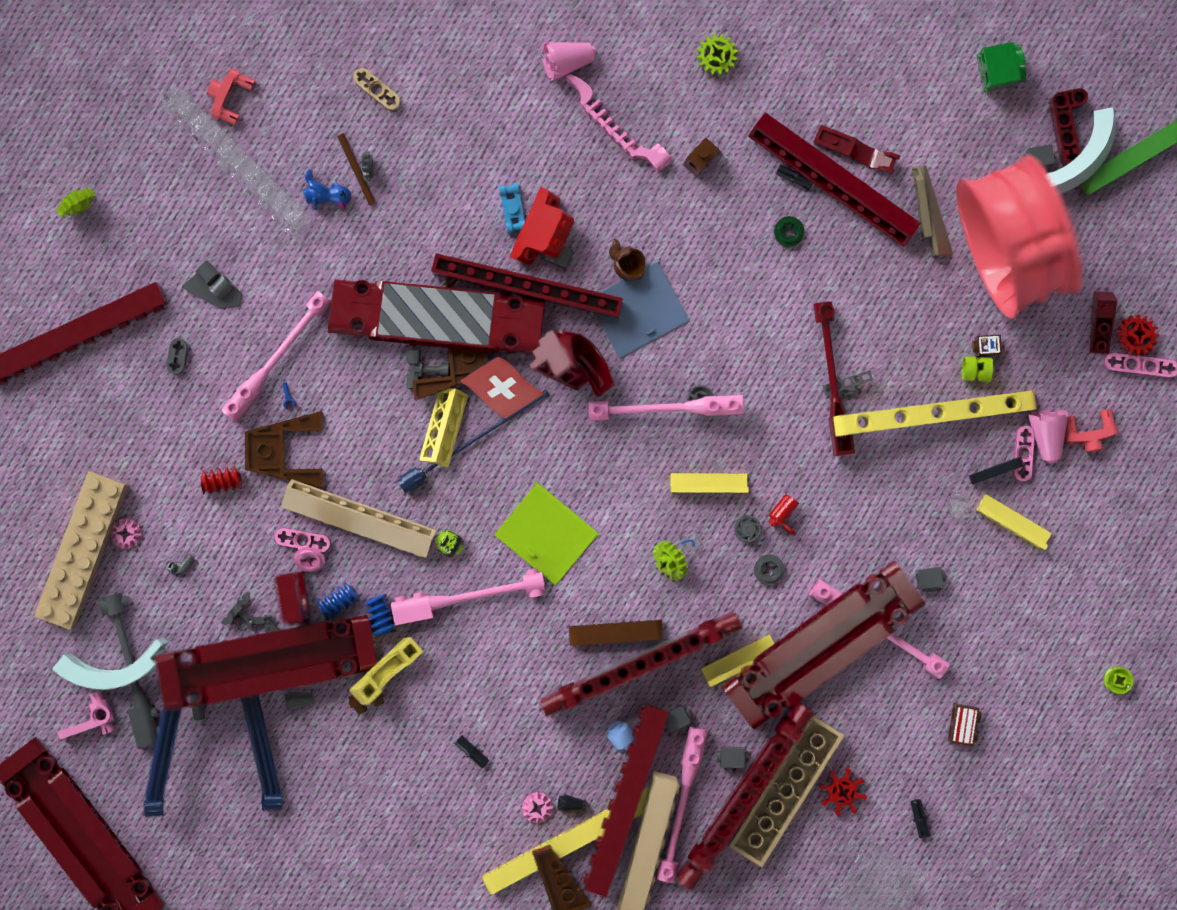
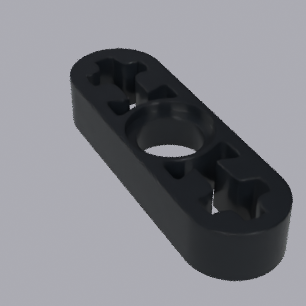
[968,457,1025,484]

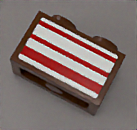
[947,703,981,746]

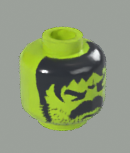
[434,530,464,558]

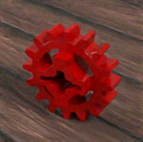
[1116,314,1159,356]

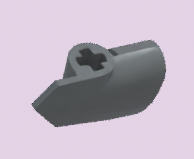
[182,261,242,308]

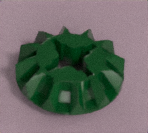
[774,216,804,247]

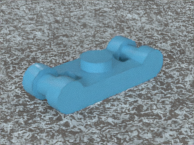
[499,183,525,235]

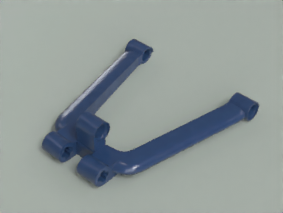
[144,661,282,817]

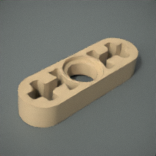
[353,68,400,111]

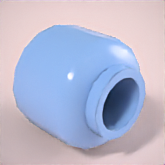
[607,721,635,750]

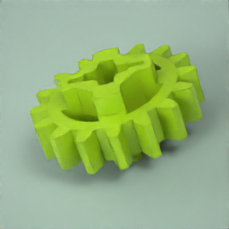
[696,33,738,76]
[56,188,97,218]
[652,540,689,581]

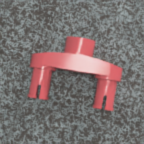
[206,68,255,126]
[1065,409,1118,453]

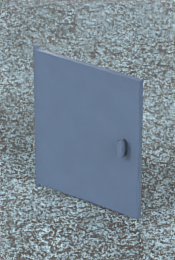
[596,260,690,358]

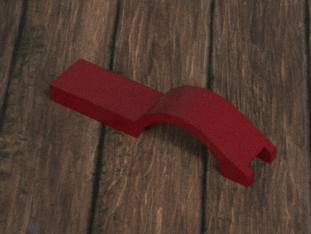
[813,125,901,174]

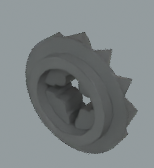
[362,151,374,182]
[754,555,785,585]

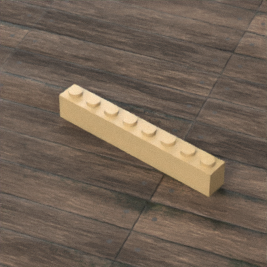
[281,479,436,558]
[617,771,680,910]

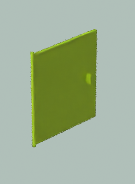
[494,481,600,586]

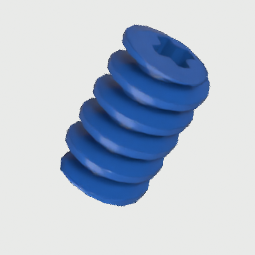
[317,582,361,621]
[364,594,397,636]

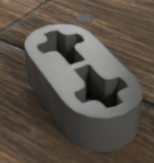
[166,338,188,375]

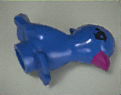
[303,169,351,211]

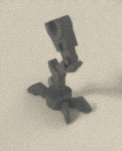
[221,592,278,633]

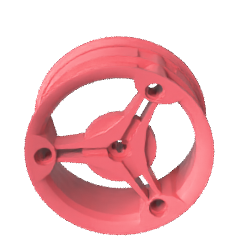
[956,155,1082,318]

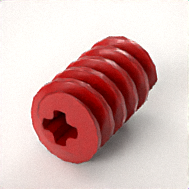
[200,466,242,495]

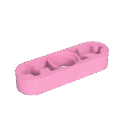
[1013,426,1034,481]
[275,528,331,552]

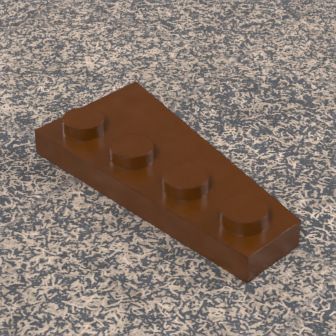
[532,845,592,910]

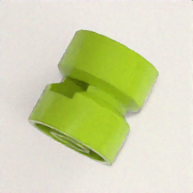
[962,356,993,382]

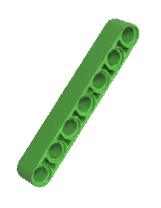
[1080,120,1177,196]

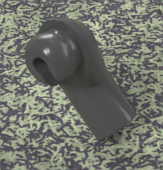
[166,554,196,575]

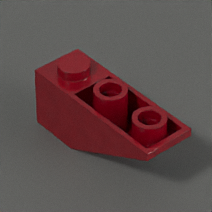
[1089,291,1117,354]

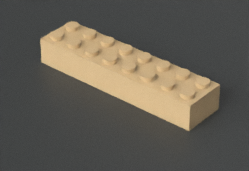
[34,471,129,630]
[728,715,844,867]

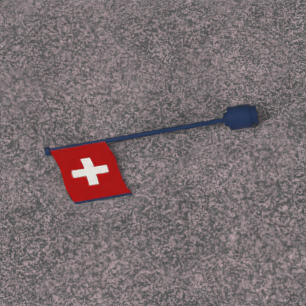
[397,356,550,493]

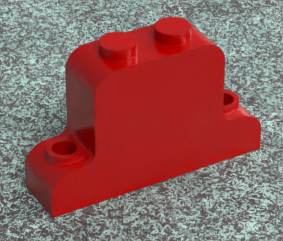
[509,187,574,266]

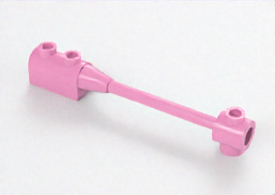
[221,291,331,422]
[589,395,745,421]
[391,569,546,625]
[808,579,950,679]
[655,726,709,883]

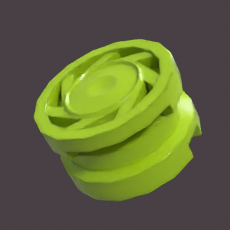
[1104,666,1134,694]

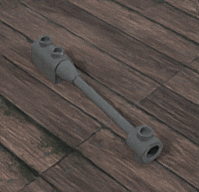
[99,593,159,748]

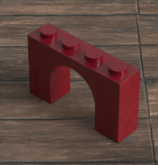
[275,571,311,626]

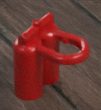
[768,494,799,536]

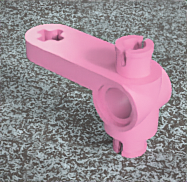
[57,690,115,739]

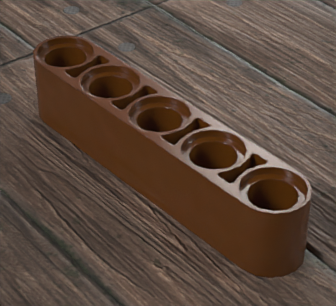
[568,620,664,646]

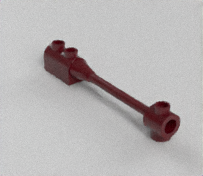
[813,301,855,456]

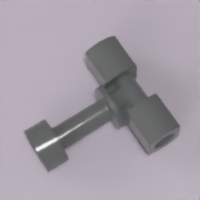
[406,350,451,389]

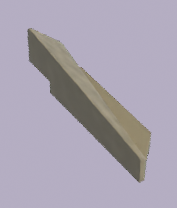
[912,165,953,257]

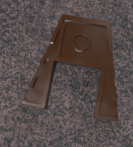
[409,344,488,401]
[245,411,323,488]

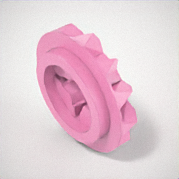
[110,519,142,549]
[294,545,325,573]
[522,792,553,824]

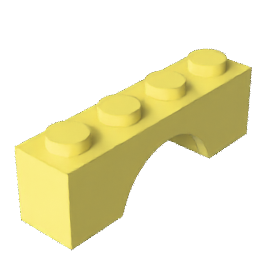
[349,637,423,705]

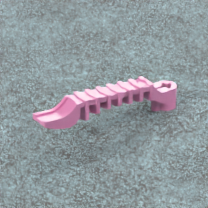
[566,74,673,173]

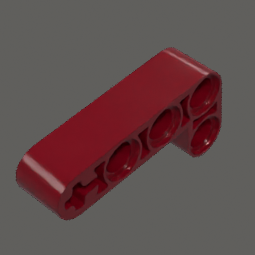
[1049,88,1088,167]

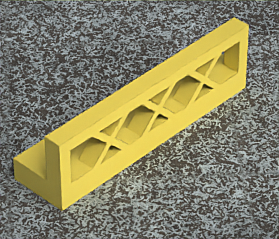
[419,388,468,468]
[670,473,748,493]
[975,494,1052,550]
[701,634,774,687]

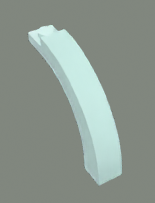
[1047,107,1116,195]
[52,637,169,689]

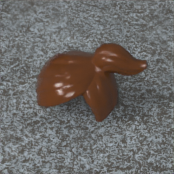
[609,238,646,281]

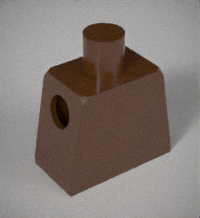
[683,137,721,178]

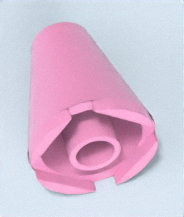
[541,42,596,81]
[1029,410,1068,463]

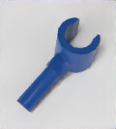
[282,382,296,409]

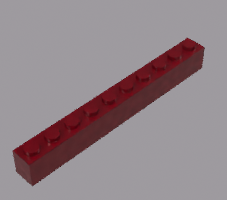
[748,112,921,247]
[431,253,623,319]
[0,282,168,386]
[582,703,669,898]

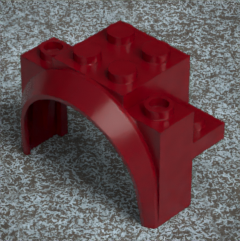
[530,329,615,397]

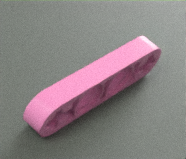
[1103,353,1177,378]

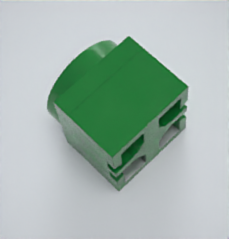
[977,42,1026,93]

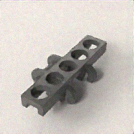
[822,370,873,399]

